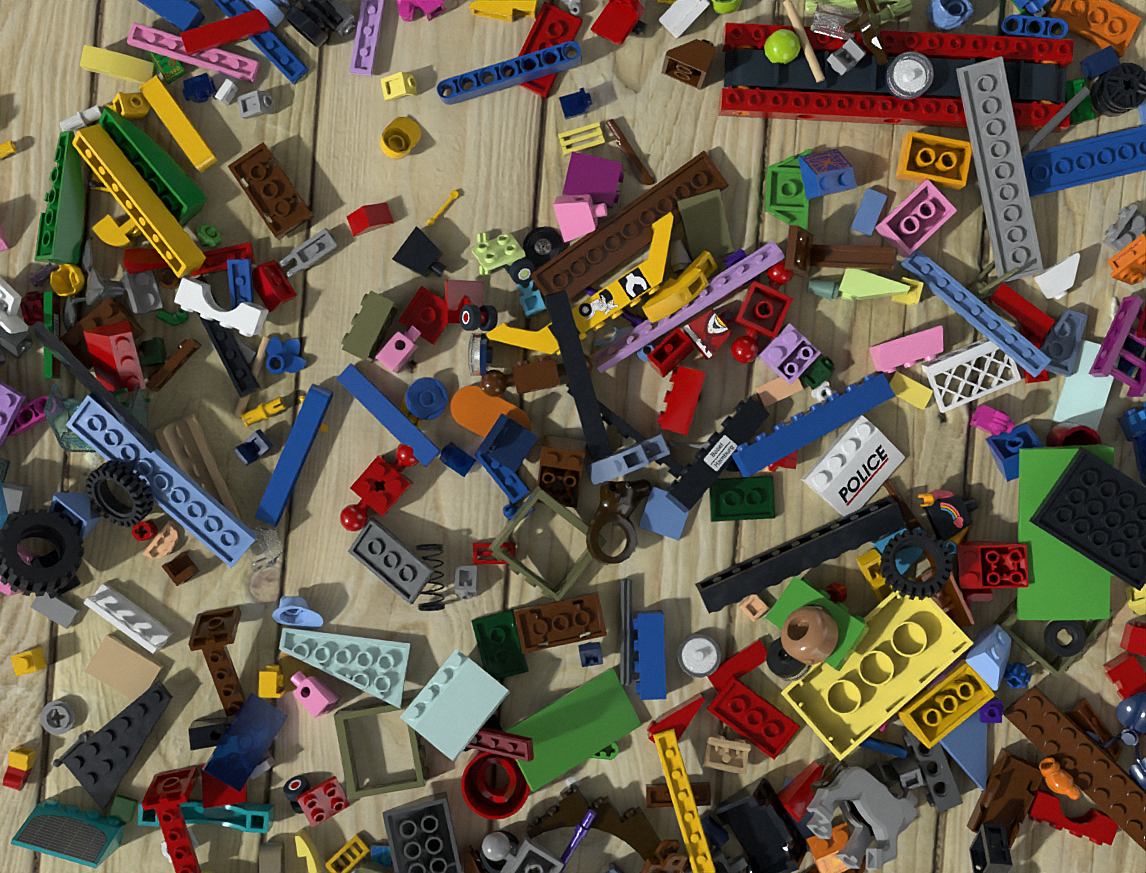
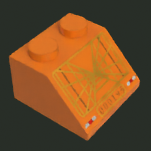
[804,822,862,873]

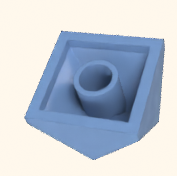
[49,492,102,540]

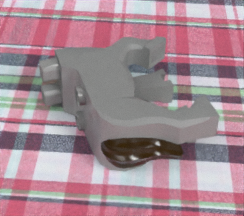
[806,758,918,870]

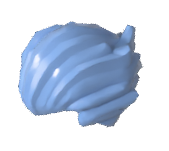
[926,0,974,32]

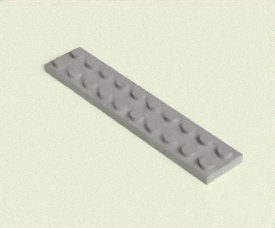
[956,56,1044,283]

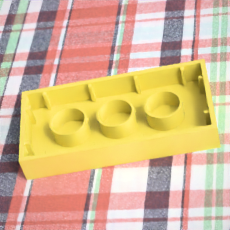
[781,577,974,761]

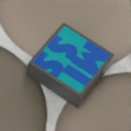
[371,843,393,867]

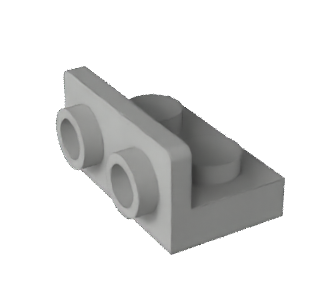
[1103,204,1146,253]
[122,269,165,315]

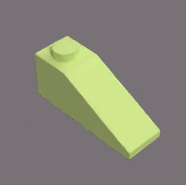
[838,269,910,302]

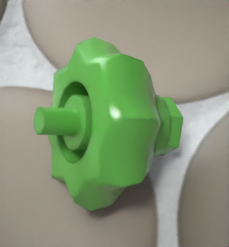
[197,223,222,247]

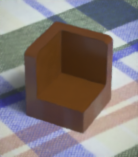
[162,552,200,586]

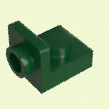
[800,354,835,390]

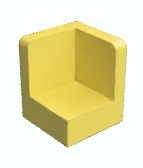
[891,277,924,306]
[1124,583,1146,616]

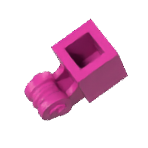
[396,0,446,22]
[969,405,1015,435]

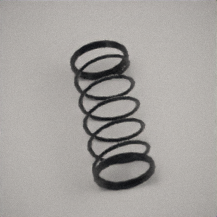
[416,544,445,611]

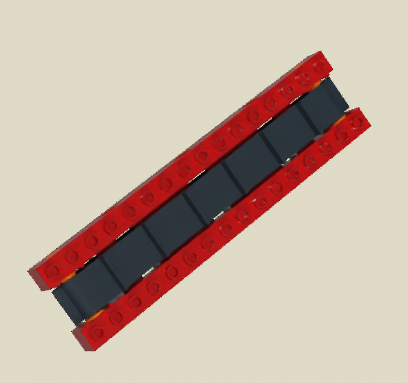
[718,23,1074,133]

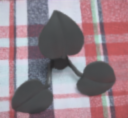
[62,237,124,332]

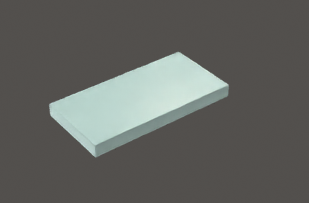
[1052,339,1120,432]

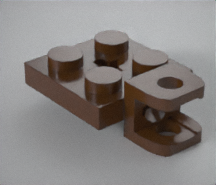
[640,839,687,873]

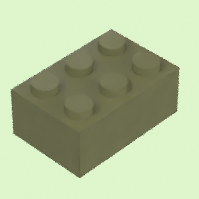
[341,290,400,363]

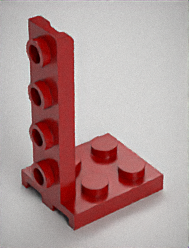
[141,767,201,873]

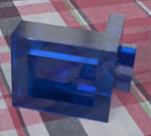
[559,87,593,120]
[439,442,476,477]

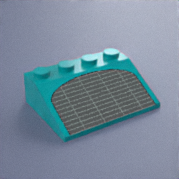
[11,799,126,868]

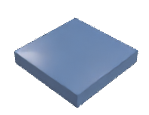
[638,486,689,541]

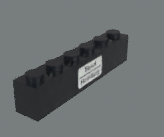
[666,397,770,513]

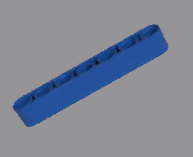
[437,41,582,105]
[255,383,334,527]

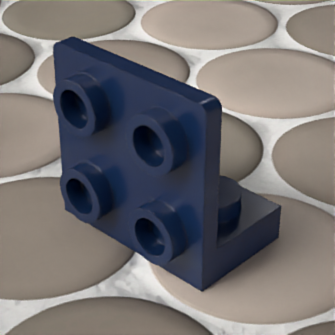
[478,413,538,472]

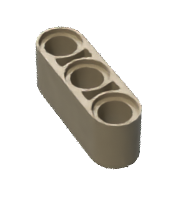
[259,842,285,873]

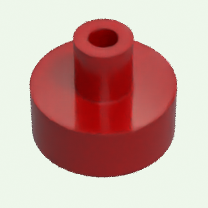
[824,582,847,604]

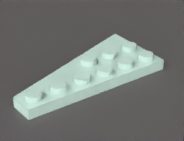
[279,628,411,709]

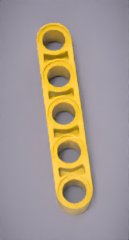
[139,75,219,173]

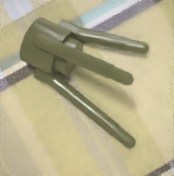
[967,260,1019,302]

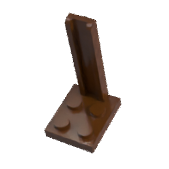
[785,225,897,278]
[188,606,248,717]

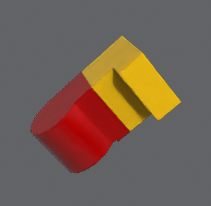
[3,746,37,791]

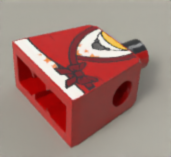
[681,309,735,360]

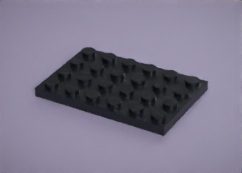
[1029,447,1146,591]

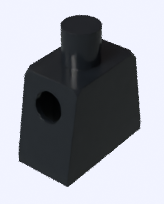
[392,226,447,277]
[188,717,241,751]

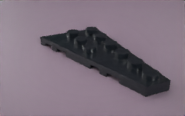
[62,680,173,810]

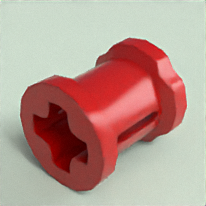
[132,520,158,541]

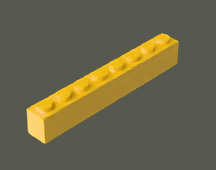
[72,124,206,278]

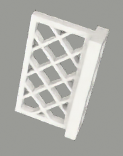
[921,337,1021,413]

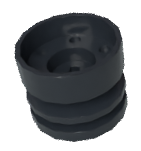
[284,0,343,48]
[1090,63,1146,117]

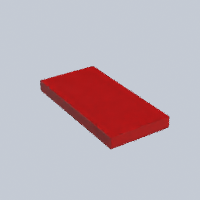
[508,1,583,98]
[707,675,800,760]

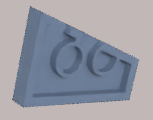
[1038,309,1088,377]

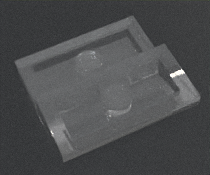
[810,1,860,40]

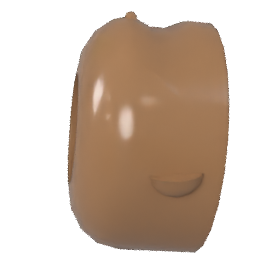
[781,606,839,665]

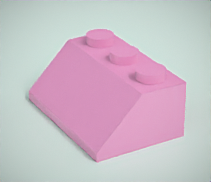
[869,325,943,374]

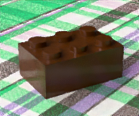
[60,297,146,372]

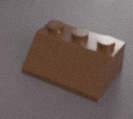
[661,39,717,90]

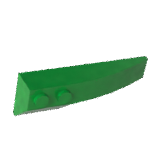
[99,107,207,227]
[34,130,84,264]

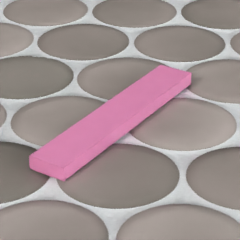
[127,22,260,84]

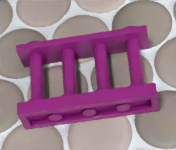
[1088,295,1146,397]

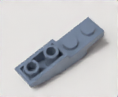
[585,433,671,485]

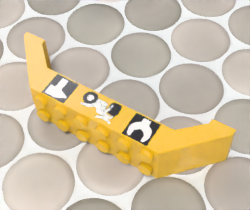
[486,212,674,355]

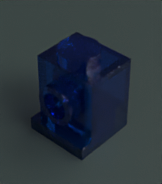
[182,72,217,103]

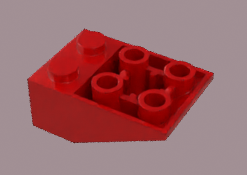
[957,540,1029,589]

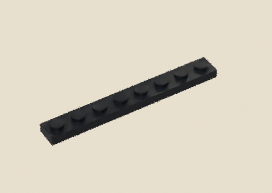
[566,382,684,479]

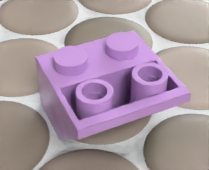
[757,323,821,384]

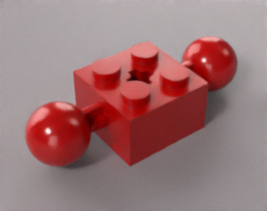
[731,258,794,364]
[340,443,420,532]

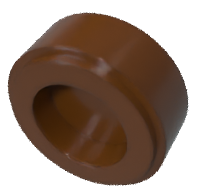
[158,268,182,290]

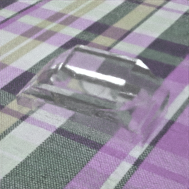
[246,525,284,573]

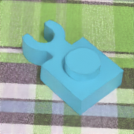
[517,281,547,319]

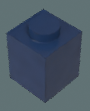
[1080,45,1121,81]

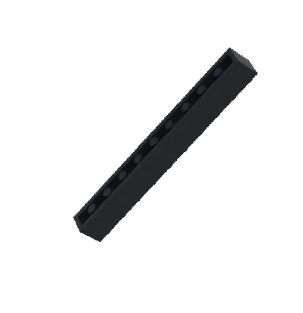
[695,496,906,614]

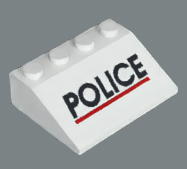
[801,415,906,517]

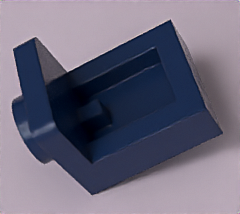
[234,429,274,466]

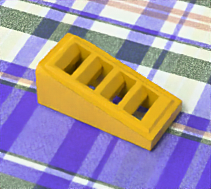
[324,834,371,873]

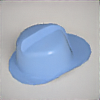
[272,596,324,630]

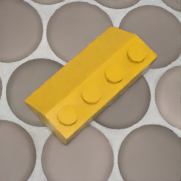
[896,659,995,749]

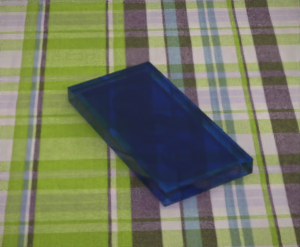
[202,693,288,792]

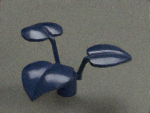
[1084,691,1146,790]

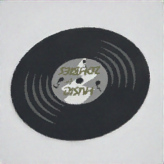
[523,227,563,267]

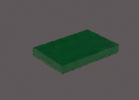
[709,476,775,522]
[471,609,529,680]

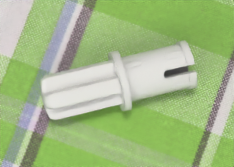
[59,104,102,132]

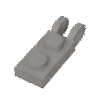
[279,228,340,278]

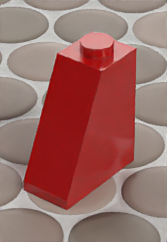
[777,760,825,822]

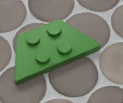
[764,149,812,231]

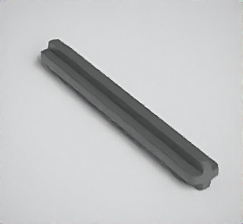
[620,579,632,685]

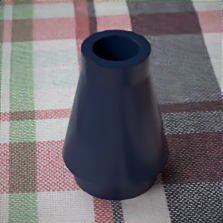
[701,814,730,849]

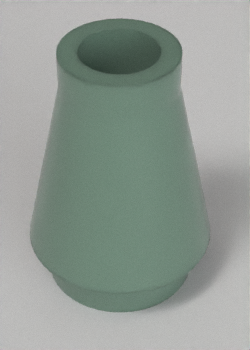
[807,280,840,301]

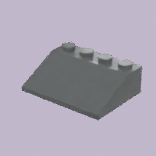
[382,791,463,873]

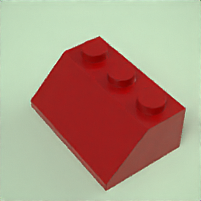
[83,321,146,393]
[657,366,706,435]

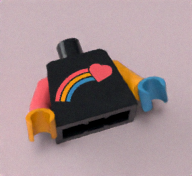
[918,489,978,555]

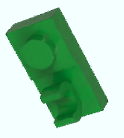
[1065,77,1095,125]

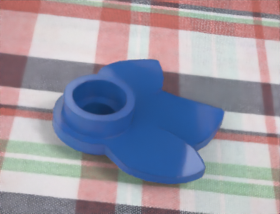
[266,336,307,374]

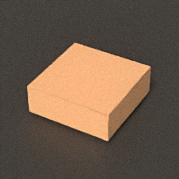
[738,594,769,622]

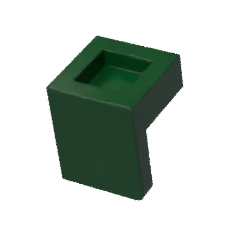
[138,337,167,367]

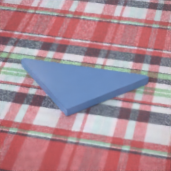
[939,684,988,791]

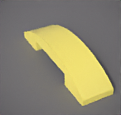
[295,829,322,873]

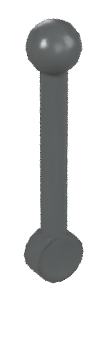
[53,733,88,767]

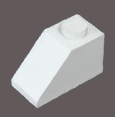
[1034,252,1080,300]

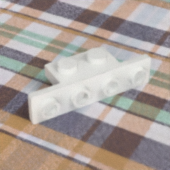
[0,277,28,333]

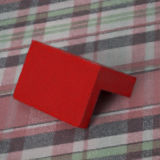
[252,259,297,312]

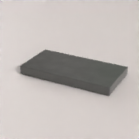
[348,517,436,605]

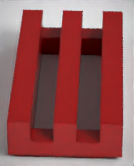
[473,542,516,565]

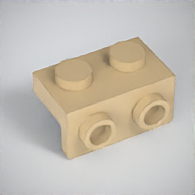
[703,735,752,775]

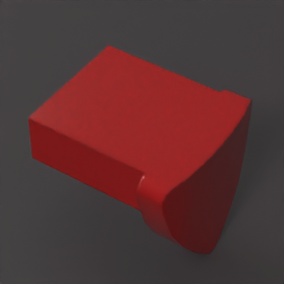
[960,588,993,607]

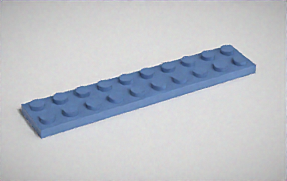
[66,393,258,568]

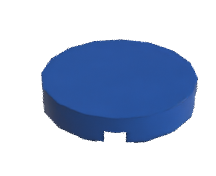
[405,377,448,420]

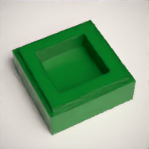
[109,794,138,822]

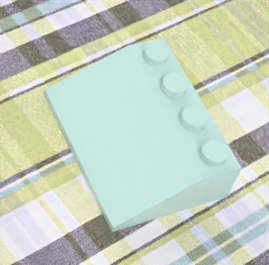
[400,649,510,762]

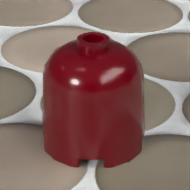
[1046,422,1102,447]

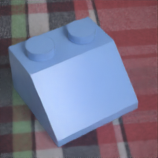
[965,624,1012,691]

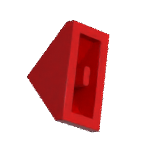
[346,202,394,237]

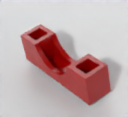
[1027,788,1119,846]

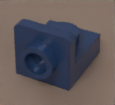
[578,641,603,667]

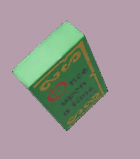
[147,50,187,84]

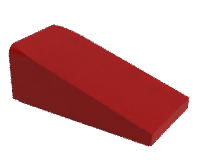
[123,248,169,274]

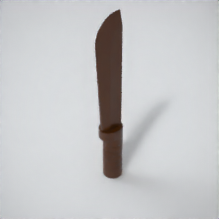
[606,118,655,185]
[883,479,928,536]

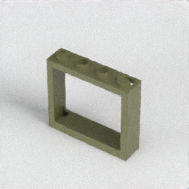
[490,486,607,602]
[993,596,1115,678]
[334,697,429,800]

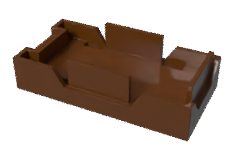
[228,142,315,240]
[514,591,607,654]
[967,749,1043,848]

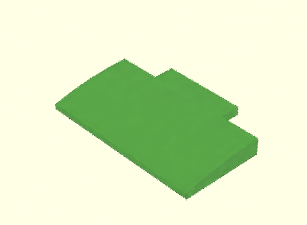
[1017,444,1115,620]

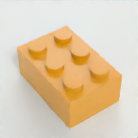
[895,131,972,191]

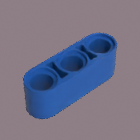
[1001,14,1068,39]

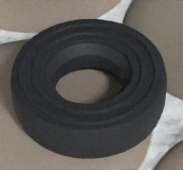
[1044,620,1086,657]

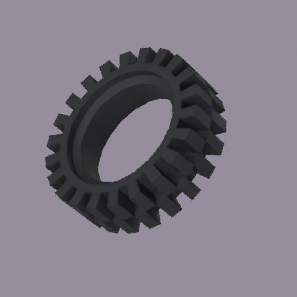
[86,460,154,527]
[880,529,953,600]

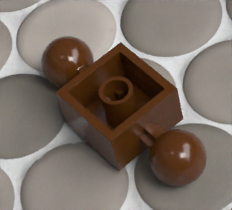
[480,354,593,397]

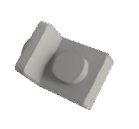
[237,90,274,119]
[455,566,478,600]

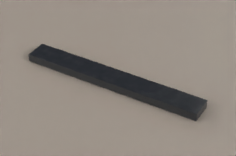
[544,290,612,460]
[32,321,157,453]

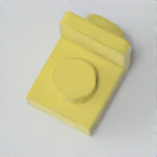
[380,72,417,101]

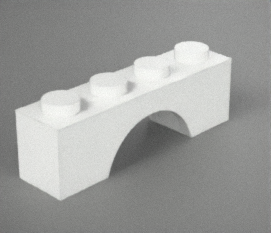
[174,277,269,337]

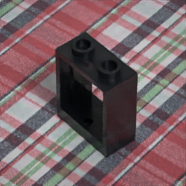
[969,823,1013,873]

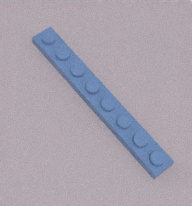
[901,248,1051,378]

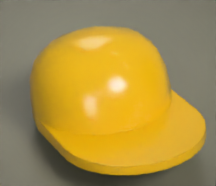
[380,117,421,160]

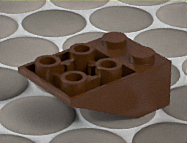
[536,434,586,508]

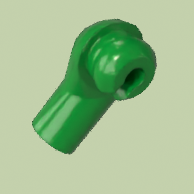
[156,308,189,326]

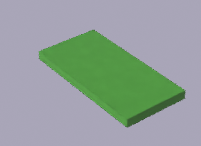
[503,668,642,792]

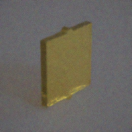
[280,654,320,692]

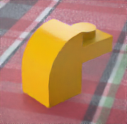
[92,214,142,249]

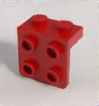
[591,0,646,45]

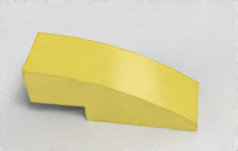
[80,45,156,84]

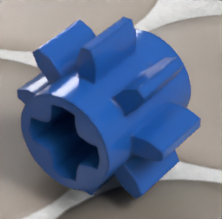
[1003,662,1032,689]

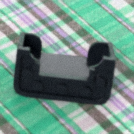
[711,778,807,873]

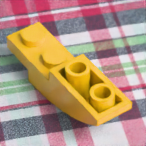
[642,250,717,323]

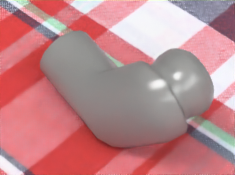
[560,0,583,15]

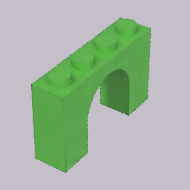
[765,576,870,672]

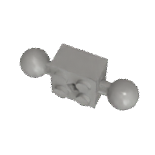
[482,832,564,873]

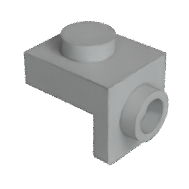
[331,0,357,38]
[827,38,866,76]

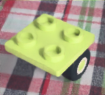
[471,233,536,285]

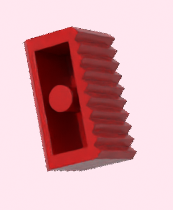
[647,328,694,378]

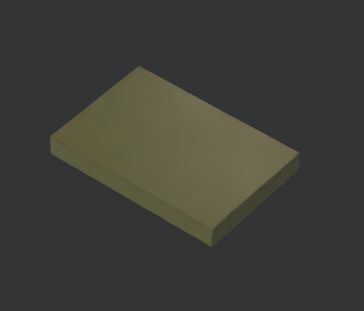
[677,188,734,262]

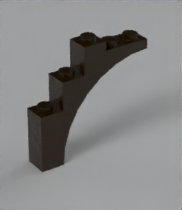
[526,785,661,862]

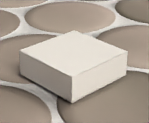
[215,79,239,106]

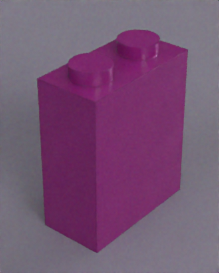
[562,151,625,209]

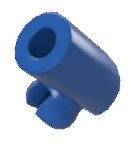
[503,504,536,520]

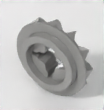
[40,700,76,735]

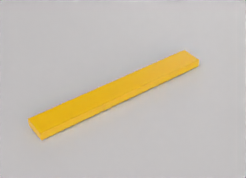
[653,728,716,873]

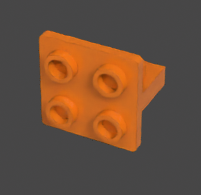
[1107,234,1146,285]

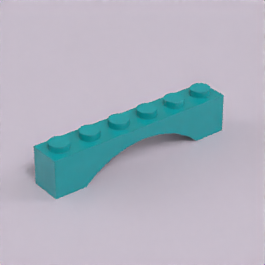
[138,799,275,833]

